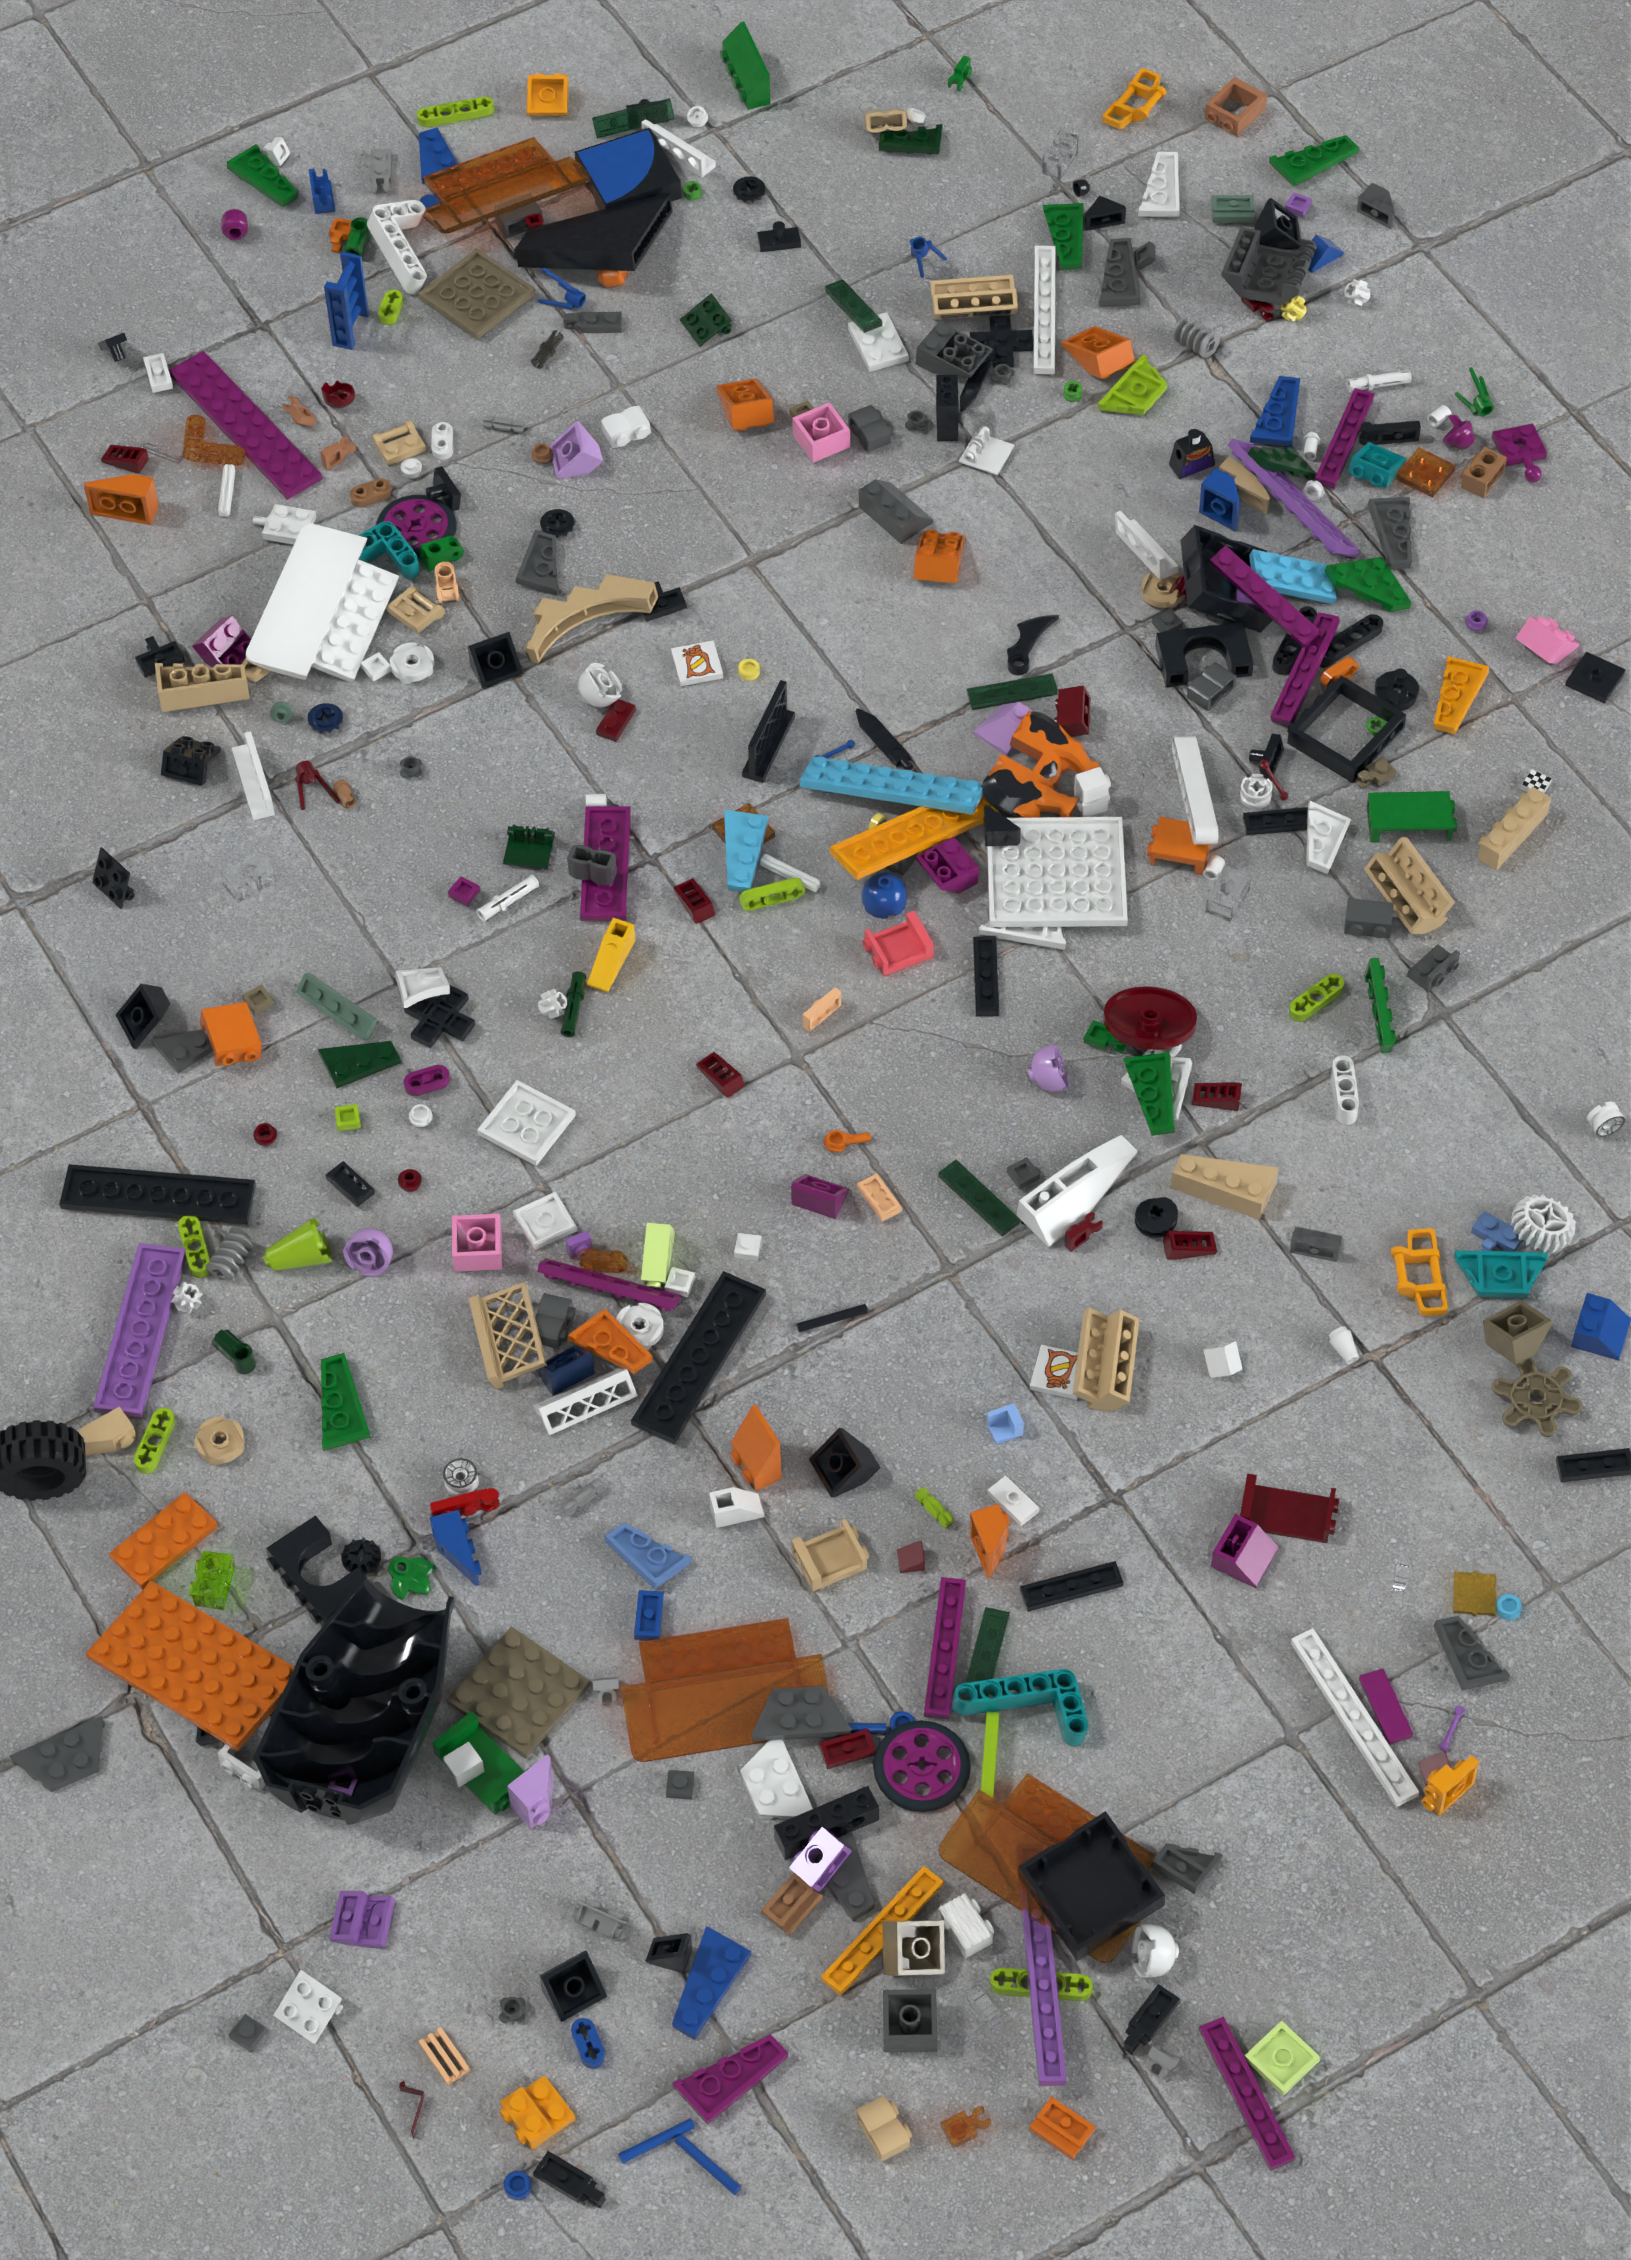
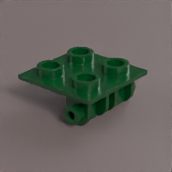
[679,293,732,347]
[503,824,555,869]

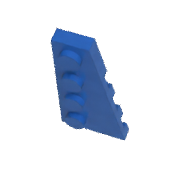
[1250,376,1300,447]
[672,1926,751,2040]

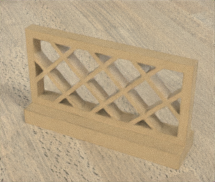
[468,1282,547,1390]

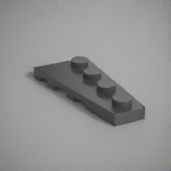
[1099,238,1141,307]
[1367,497,1412,569]

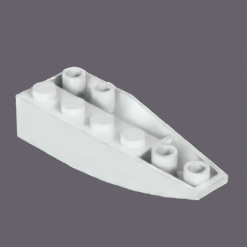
[1016,1135,1137,1247]

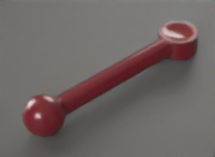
[1259,760,1288,800]

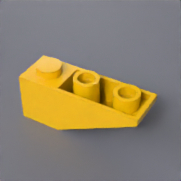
[587,918,636,993]

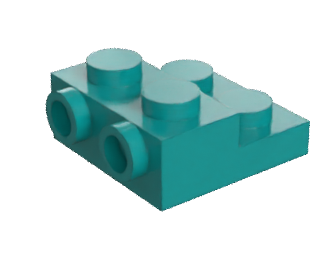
[1348,442,1407,488]

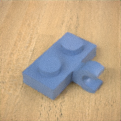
[1471,1211,1523,1252]

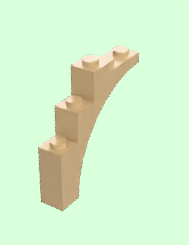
[526,574,658,664]

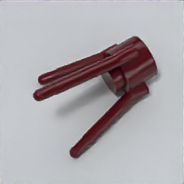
[295,760,340,810]

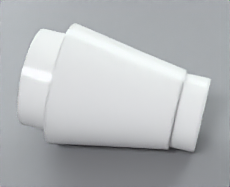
[1328,1326,1359,1364]

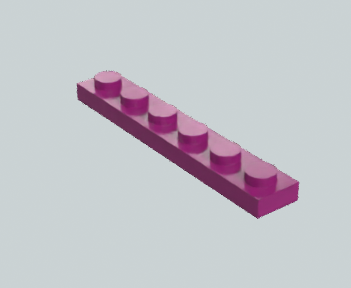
[1314,388,1375,489]
[1210,545,1320,648]
[1270,612,1340,726]
[537,1258,682,1311]
[924,1577,966,1720]
[1199,2016,1295,2171]

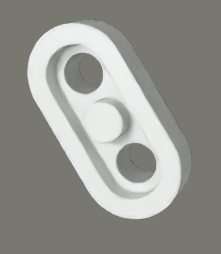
[431,422,454,460]

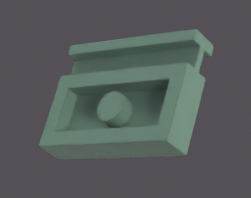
[1212,195,1255,223]

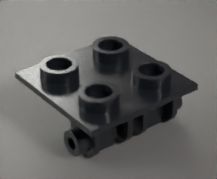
[92,847,135,909]

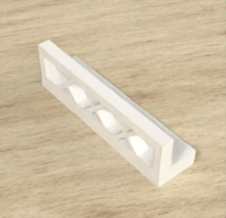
[641,119,716,178]
[1115,511,1179,580]
[231,731,275,820]
[533,1367,638,1435]

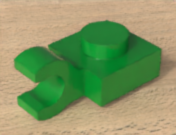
[948,55,972,91]
[1083,1020,1127,1053]

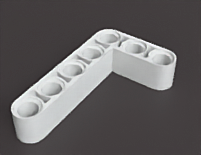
[367,200,427,295]

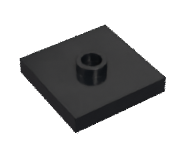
[1565,651,1626,704]

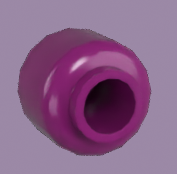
[221,209,248,240]

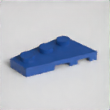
[419,127,460,184]

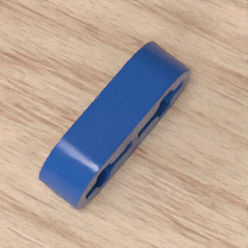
[571,2018,605,2069]

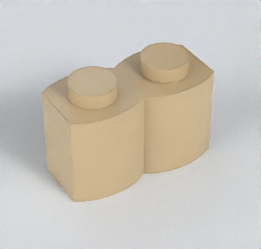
[863,108,907,133]
[855,2095,912,2162]

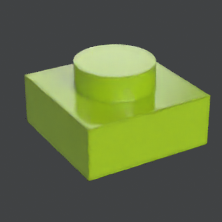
[334,1104,361,1131]

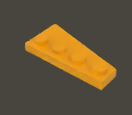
[1434,656,1489,734]

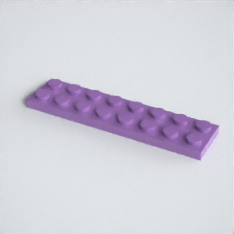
[1228,438,1361,558]
[93,1243,186,1418]

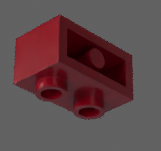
[1054,685,1091,737]

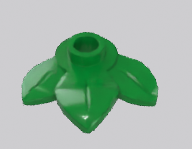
[388,1556,435,1600]

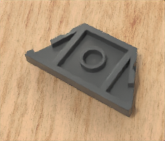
[752,1686,851,1741]
[9,1716,105,1792]

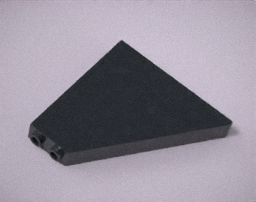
[514,193,673,271]

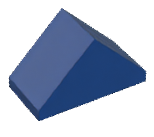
[1308,235,1344,273]

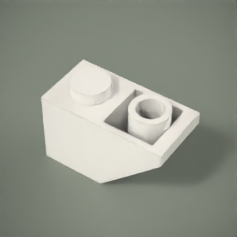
[709,1487,764,1528]

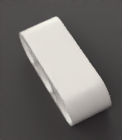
[1331,1055,1359,1125]

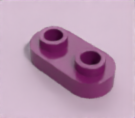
[404,1065,450,1096]

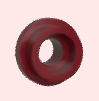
[253,1123,277,1146]
[398,1169,422,1192]

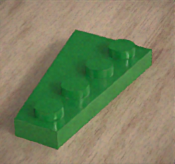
[1269,135,1359,186]
[227,144,298,207]
[321,1353,371,1451]

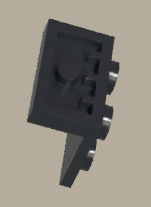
[161,736,221,786]

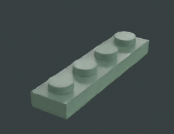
[295,973,378,1040]

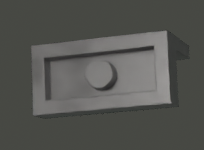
[1290,1226,1342,1262]

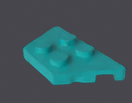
[1454,1250,1548,1298]

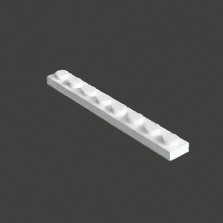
[1034,246,1055,374]
[1291,1628,1419,1807]

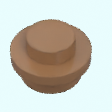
[531,443,553,463]

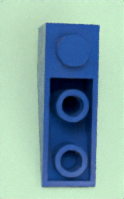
[430,1510,482,1586]

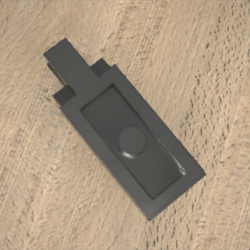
[564,311,622,333]

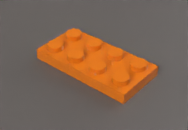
[109,1492,218,1589]

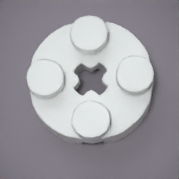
[390,642,434,684]
[616,1303,664,1350]

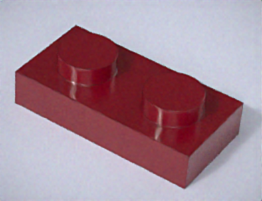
[596,699,636,742]
[819,1728,876,1769]

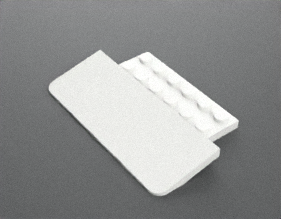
[246,524,399,683]

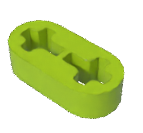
[378,290,403,325]

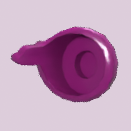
[1443,415,1475,449]

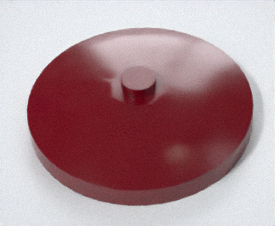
[1103,986,1197,1050]

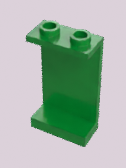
[1366,791,1457,842]
[432,1711,529,1815]

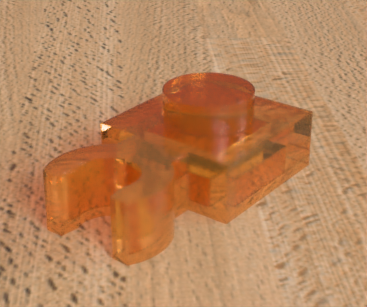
[940,2106,991,2149]

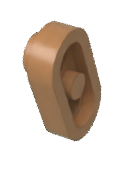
[350,479,392,507]

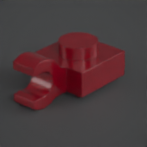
[1241,297,1274,321]
[1065,1212,1103,1252]

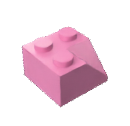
[792,402,850,463]
[452,1214,502,1272]

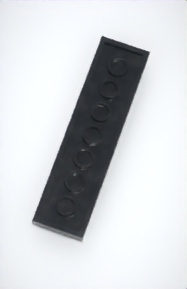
[59,1164,256,1225]
[631,1271,766,1444]

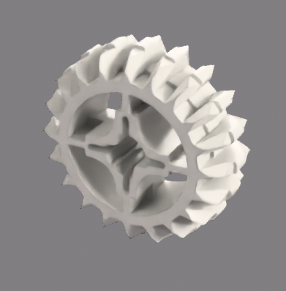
[1511,1194,1576,1253]

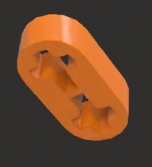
[1320,657,1359,688]

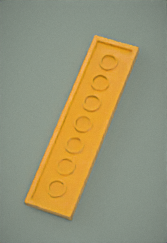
[829,795,999,880]

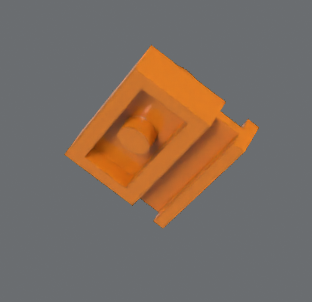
[1029,2096,1096,2160]

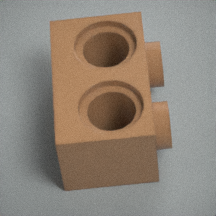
[1460,446,1507,499]

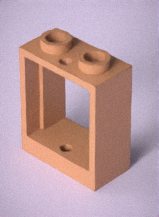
[1205,77,1267,136]

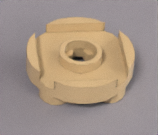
[1141,572,1184,610]
[195,1416,245,1466]

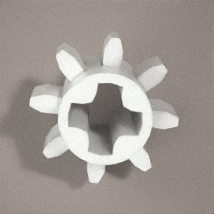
[1345,280,1370,306]
[538,989,567,1019]
[171,1282,203,1314]

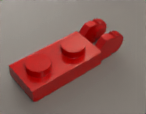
[430,1488,500,1517]

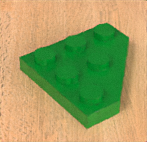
[1324,557,1412,612]

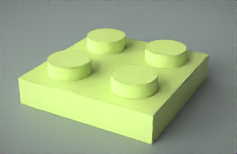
[1245,2021,1321,2096]

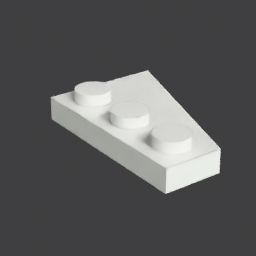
[1307,801,1351,874]

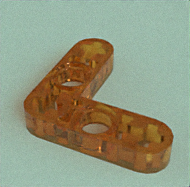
[183,415,245,466]

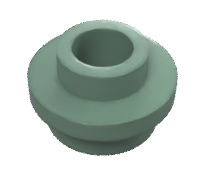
[270,701,292,723]

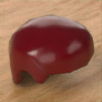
[321,380,355,409]

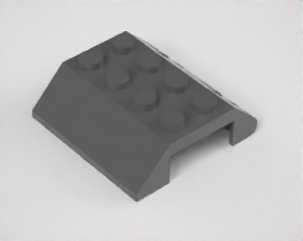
[1221,227,1317,305]

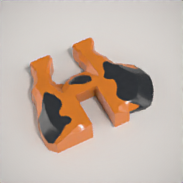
[981,711,1100,818]

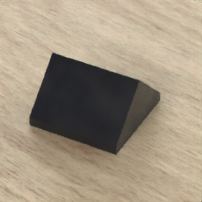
[468,632,523,688]
[539,1950,608,2022]

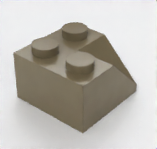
[1483,1300,1552,1365]
[883,1920,945,1976]

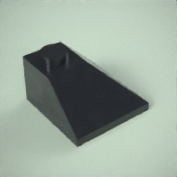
[1254,198,1301,250]
[115,984,170,1049]
[809,1428,880,1498]

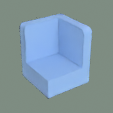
[987,1403,1024,1444]

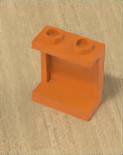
[1147,817,1211,875]
[200,1002,262,1066]

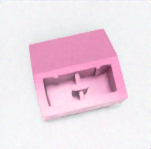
[1516,616,1580,664]

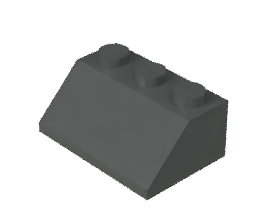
[859,479,933,544]

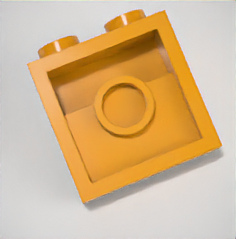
[527,73,569,116]
[1421,1755,1479,1816]
[499,2075,576,2150]

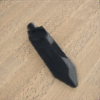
[960,340,997,412]
[856,709,913,770]

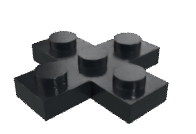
[970,315,1034,368]
[404,985,475,1049]

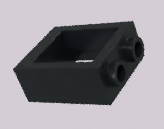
[936,374,959,441]

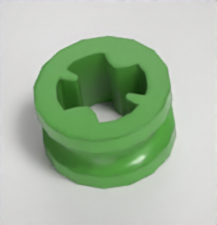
[683,181,702,201]
[1063,381,1082,402]
[1366,717,1386,736]

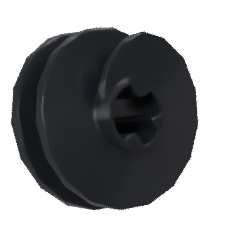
[1135,1197,1178,1238]

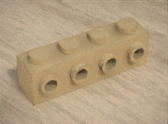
[1478,786,1551,871]

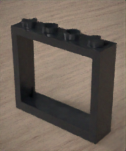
[1287,675,1407,783]

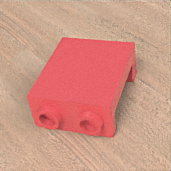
[862,911,934,976]

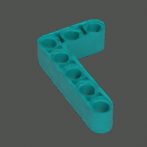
[358,521,420,579]
[952,1669,1089,1746]

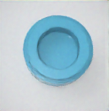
[1496,1594,1522,1621]

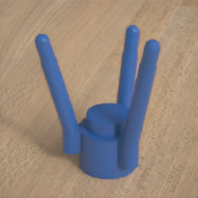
[909,236,947,278]
[538,268,586,311]

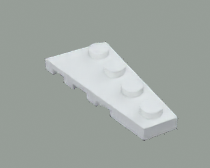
[1138,152,1180,217]

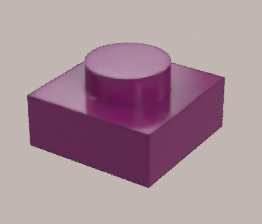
[448,876,480,906]

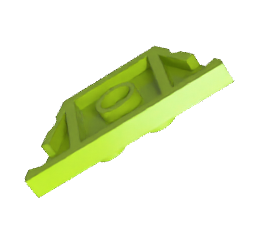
[1098,354,1167,415]

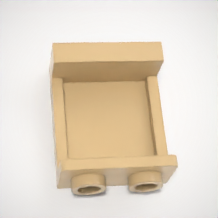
[791,1518,869,1592]

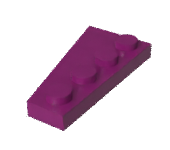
[672,2034,788,2125]

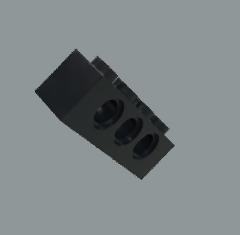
[774,1786,879,1860]

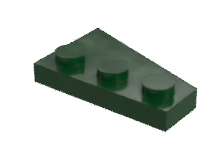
[879,124,943,155]
[1248,446,1317,481]
[318,1041,401,1089]

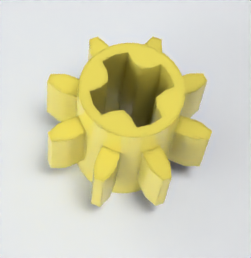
[1281,295,1306,322]

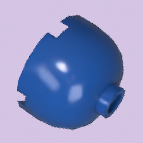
[861,872,907,919]

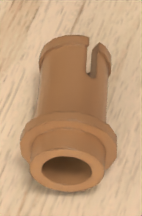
[333,779,356,809]

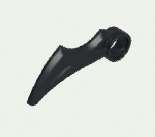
[1007,615,1059,676]

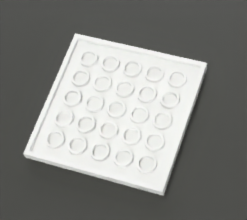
[987,817,1128,927]

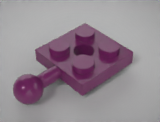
[1492,424,1547,483]

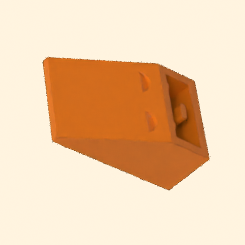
[914,530,965,583]

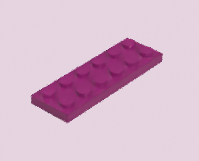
[580,806,631,921]

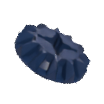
[308,703,343,734]

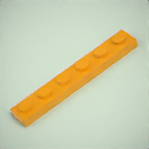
[821,1866,944,1997]

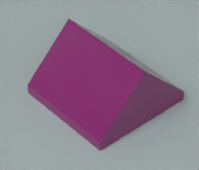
[791,1174,849,1219]

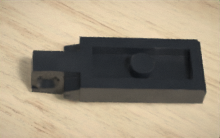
[1123,1984,1180,2055]
[533,2151,606,2208]

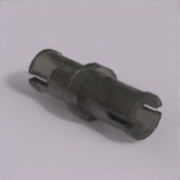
[531,330,564,369]

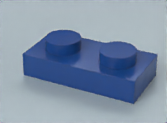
[634,1590,664,1641]

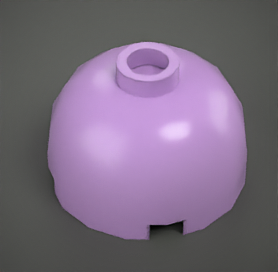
[1028,1044,1069,1092]
[343,1228,393,1277]

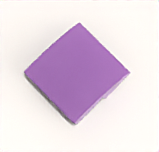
[329,1891,395,1948]

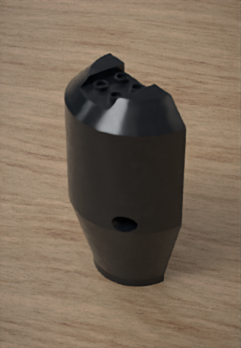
[253,1575,455,1825]

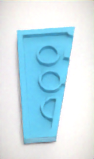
[724,809,768,892]

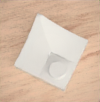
[396,967,450,1008]

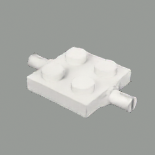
[253,504,316,545]

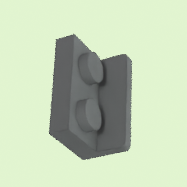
[1407,944,1460,992]

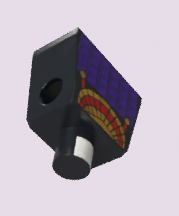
[1169,429,1215,479]

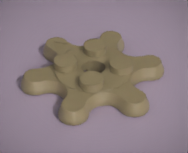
[1492,1358,1582,1437]

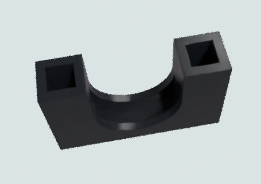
[1155,622,1253,687]
[266,1515,365,1627]

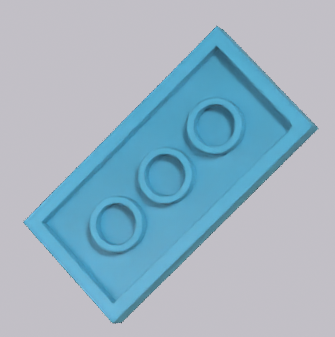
[1249,549,1337,604]

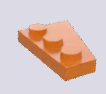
[568,1309,653,1374]

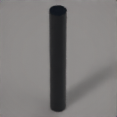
[796,1304,868,1333]

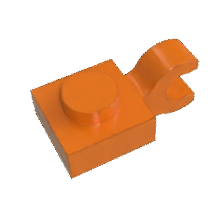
[329,218,351,253]

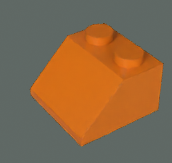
[970,1503,1010,1578]

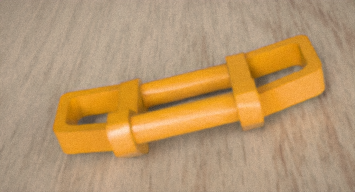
[1102,68,1167,130]
[1390,1228,1448,1316]

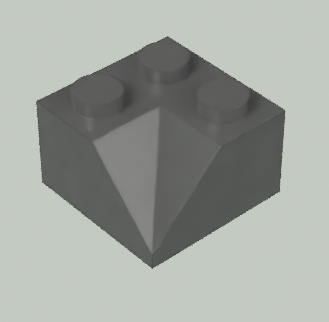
[883,1989,937,2052]

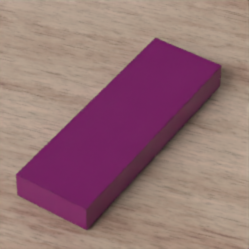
[1359,1668,1413,1745]

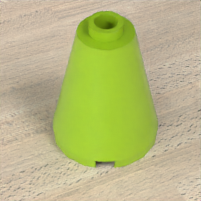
[263,1217,333,1271]

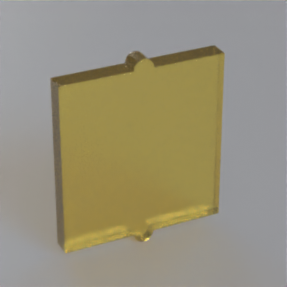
[1453,1571,1496,1617]

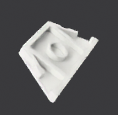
[979,921,1066,950]
[740,1740,813,1820]

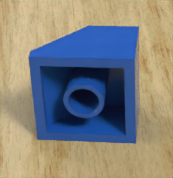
[1199,468,1240,531]
[1571,1293,1631,1361]

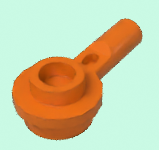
[824,1130,871,1153]

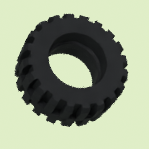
[0,1420,86,1501]

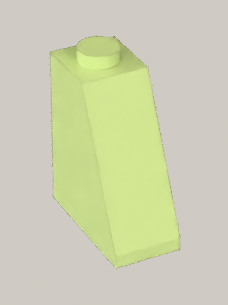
[641,1223,675,1288]

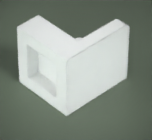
[1203,1341,1242,1378]
[443,1742,484,1787]

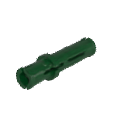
[560,971,586,1037]

